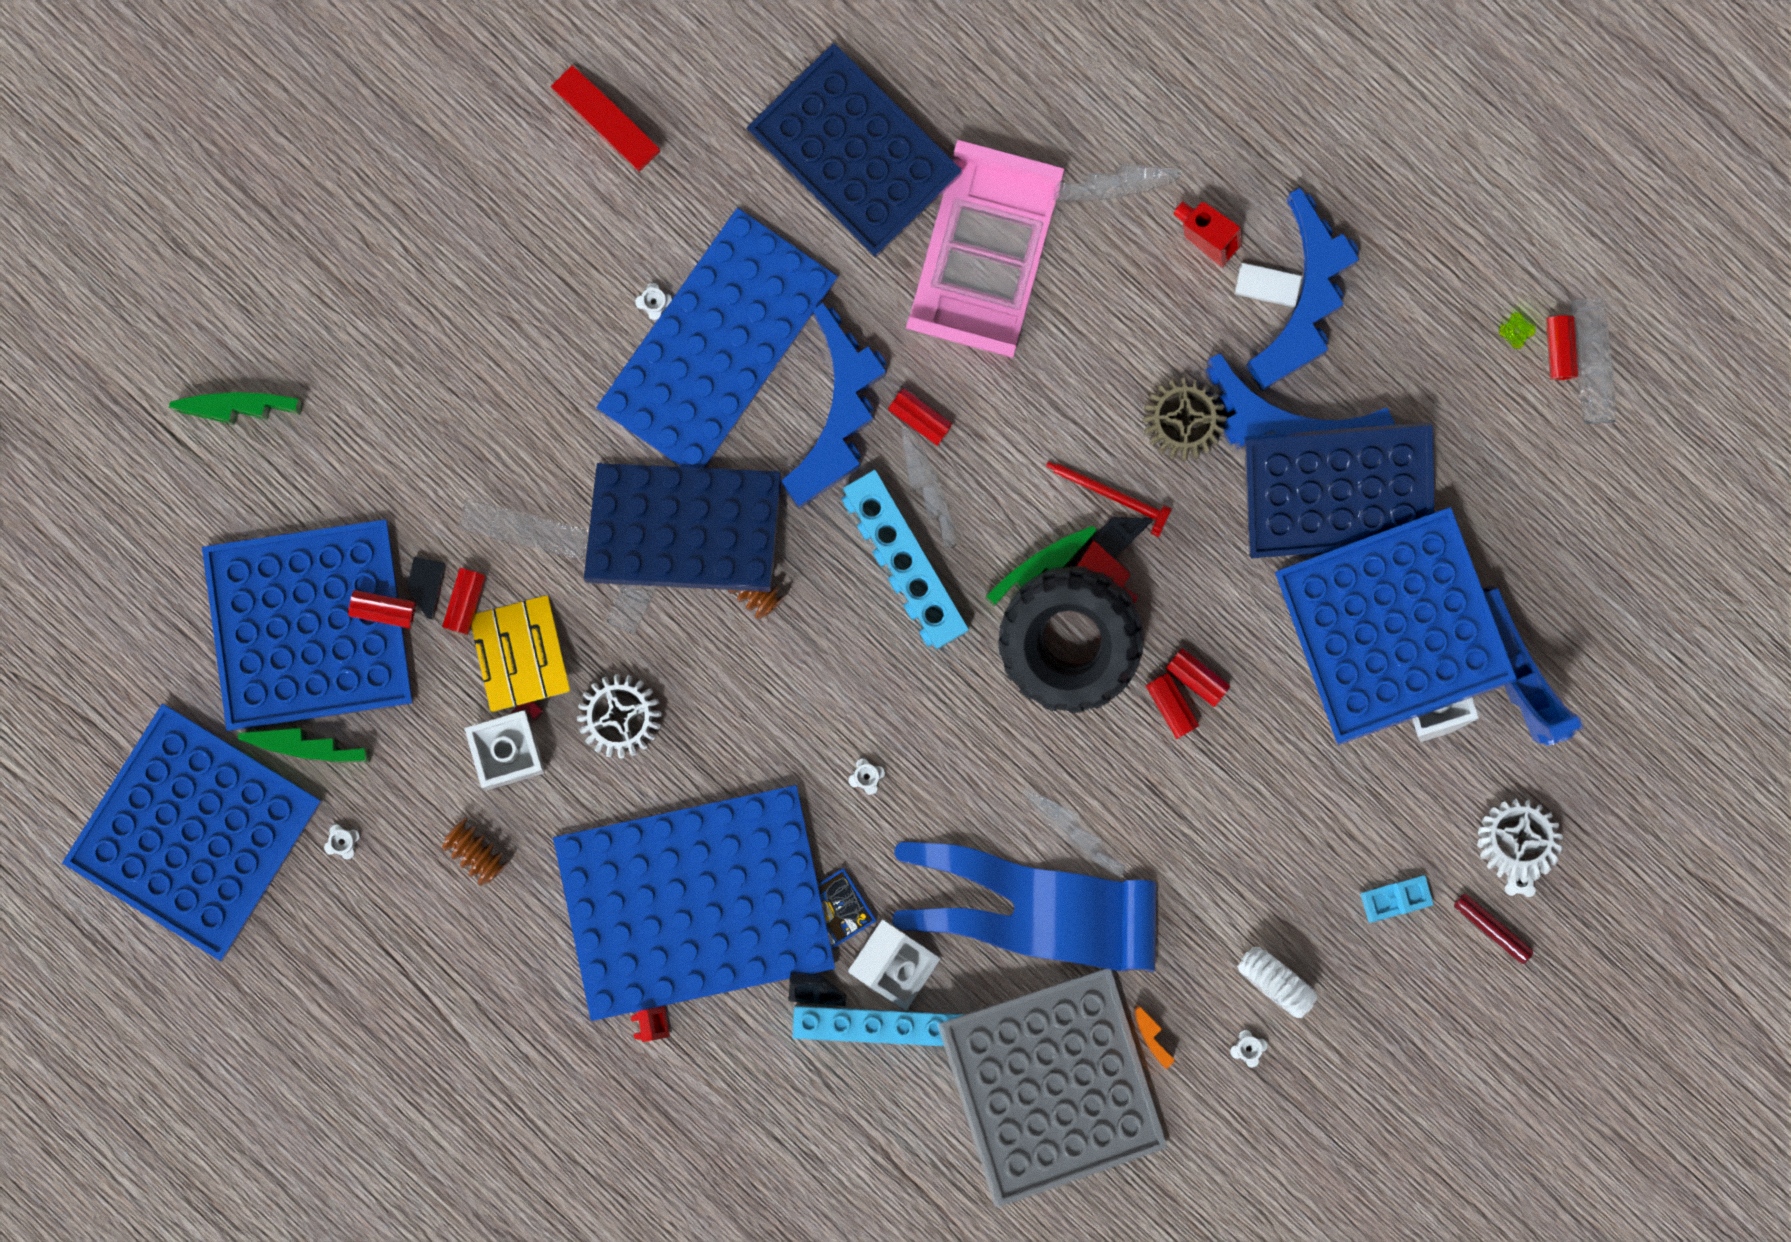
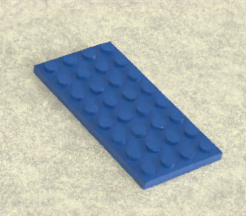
[596,208,838,468]

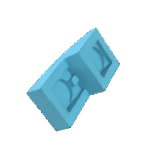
[1360,875,1434,923]

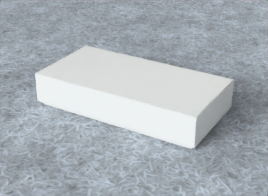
[1234,263,1302,307]

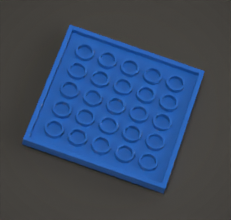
[1275,507,1517,746]
[202,520,413,731]
[62,703,322,961]

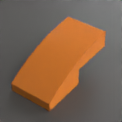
[1133,1006,1175,1069]

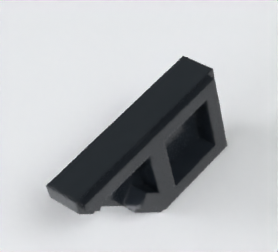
[1090,517,1153,559]
[407,557,445,620]
[788,973,847,1006]

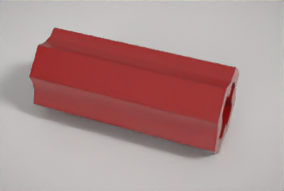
[1546,315,1578,381]
[888,388,953,447]
[442,568,486,635]
[348,590,416,629]
[1165,648,1231,707]
[1145,673,1199,739]

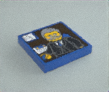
[818,868,876,949]

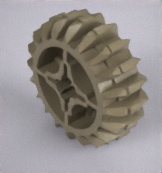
[1142,377,1226,461]

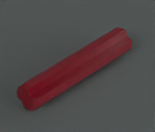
[1454,893,1533,964]

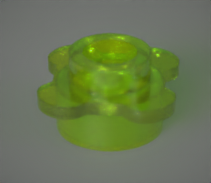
[1498,312,1536,349]

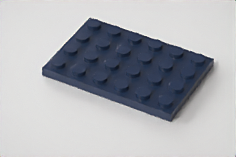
[746,43,963,258]
[1244,422,1434,559]
[584,463,782,592]

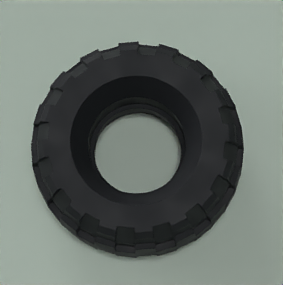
[998,566,1144,713]

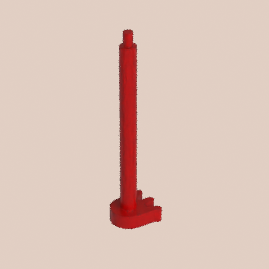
[1046,461,1172,538]

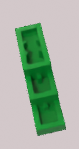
[169,392,303,425]
[985,526,1097,607]
[238,728,370,763]

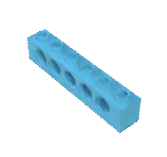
[841,470,969,651]
[792,1006,966,1046]

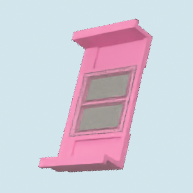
[906,140,1064,358]

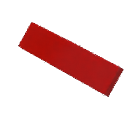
[550,66,661,172]

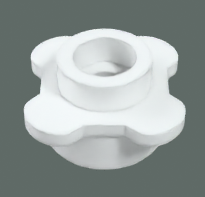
[635,283,672,320]
[849,759,885,795]
[324,825,360,859]
[1504,873,1536,897]
[1230,1030,1267,1067]

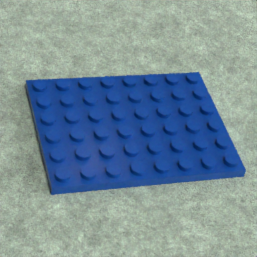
[553,785,836,1021]

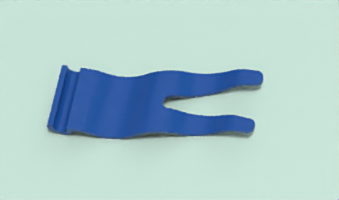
[892,842,1157,972]

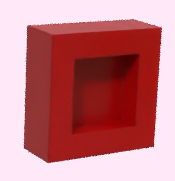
[631,1006,670,1042]

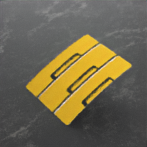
[471,595,570,712]

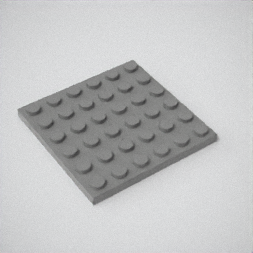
[938,969,1167,1207]

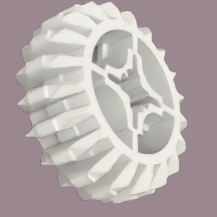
[577,674,662,759]
[1477,799,1563,883]
[1238,947,1317,1018]

